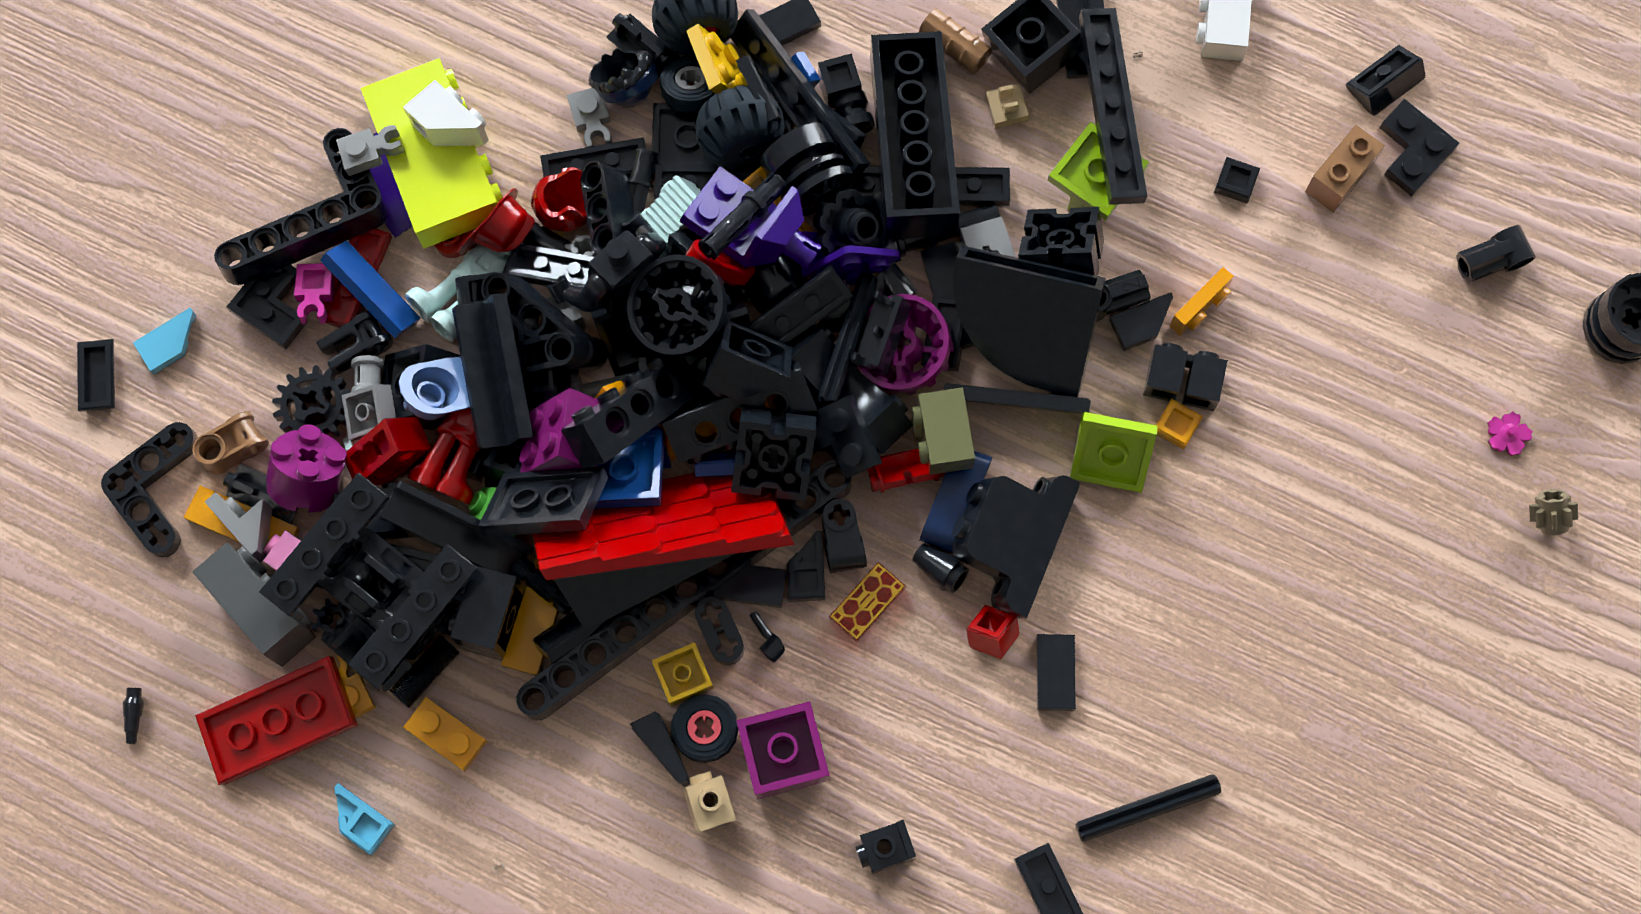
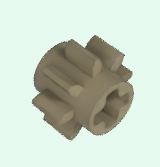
[1529,489,1578,535]

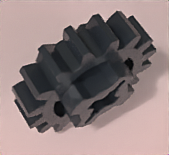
[272,365,350,437]

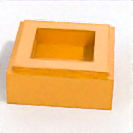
[1156,398,1203,450]

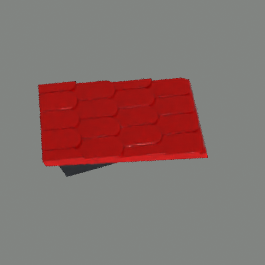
[533,473,795,631]

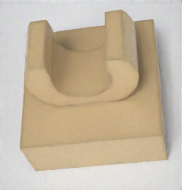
[985,84,1029,129]

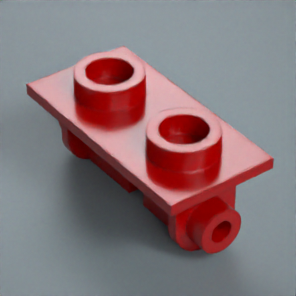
[868,448,945,493]

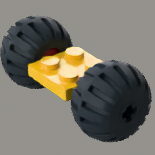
[652,0,784,169]

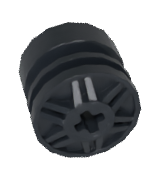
[759,122,855,216]
[1582,273,1641,364]

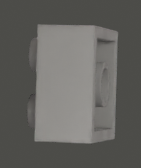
[342,384,396,440]

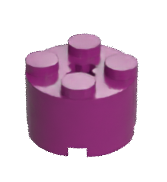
[266,425,347,513]

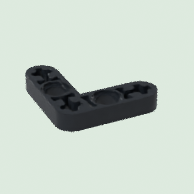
[101,422,198,557]

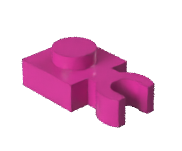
[294,263,335,324]

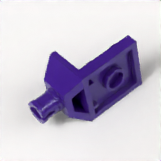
[679,166,822,270]

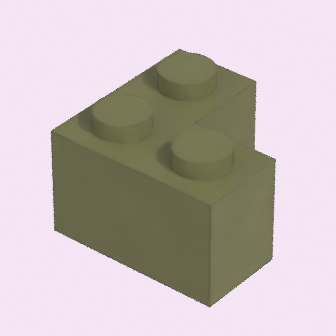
[911,387,975,475]

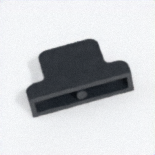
[952,475,1081,619]

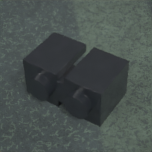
[1143,343,1228,412]

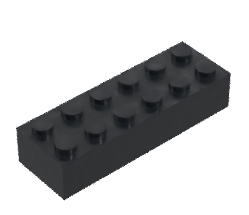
[870,31,960,240]

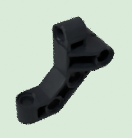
[455,272,608,410]

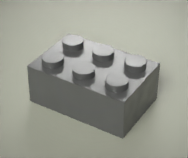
[192,542,316,667]

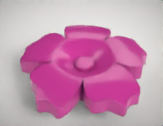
[1487,411,1533,456]

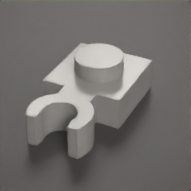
[567,88,612,147]
[336,125,405,176]

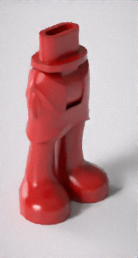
[407,407,480,505]

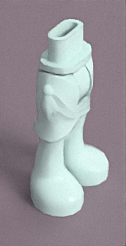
[405,243,523,342]

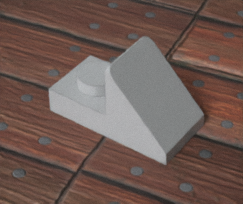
[205,492,272,562]

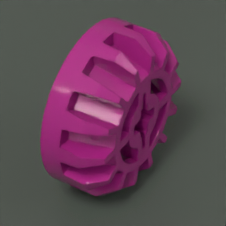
[855,294,954,395]

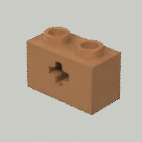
[1305,125,1385,213]

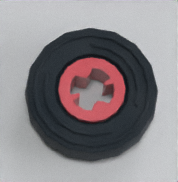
[671,694,739,763]

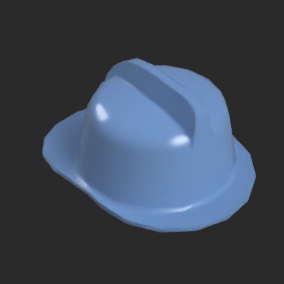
[399,357,470,420]

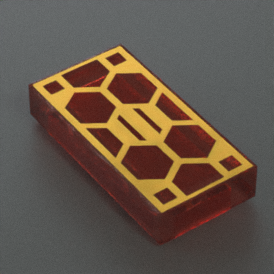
[829,562,906,643]

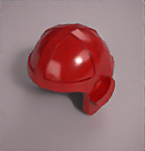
[531,167,587,232]

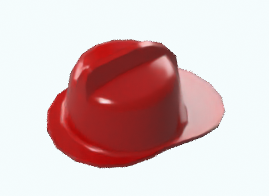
[458,188,535,255]

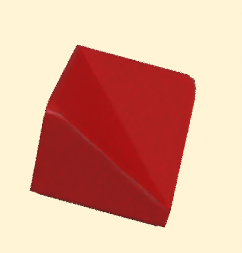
[966,605,1020,659]

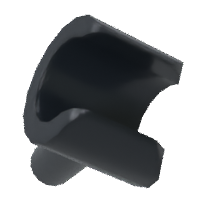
[749,611,785,663]

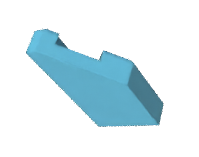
[133,308,196,375]
[334,783,396,856]

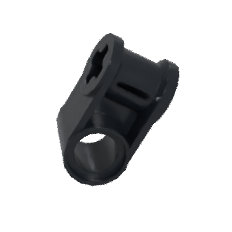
[822,499,867,574]

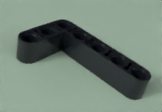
[214,128,388,286]

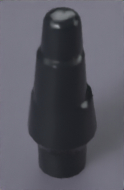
[123,688,144,744]

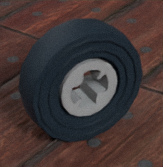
[660,55,715,113]

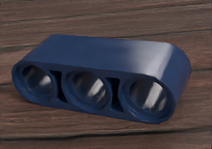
[919,450,992,554]

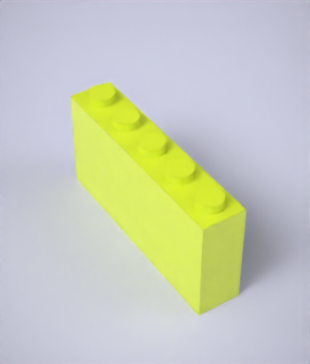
[361,58,503,249]

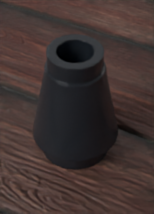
[912,543,969,593]

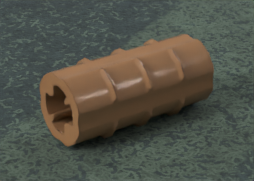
[919,8,992,74]

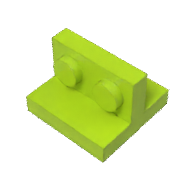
[1047,122,1149,221]
[1070,412,1158,493]

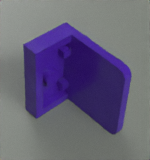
[801,231,900,285]

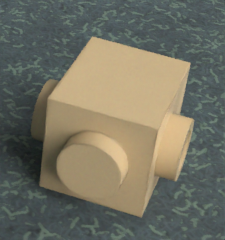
[682,771,736,832]

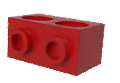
[345,417,431,486]

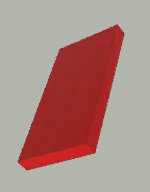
[195,656,358,785]

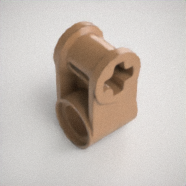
[192,411,269,474]

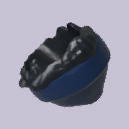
[588,48,658,108]

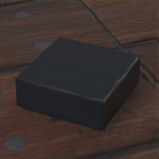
[1214,157,1260,204]

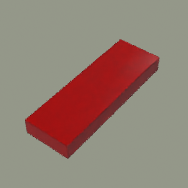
[316,228,392,328]

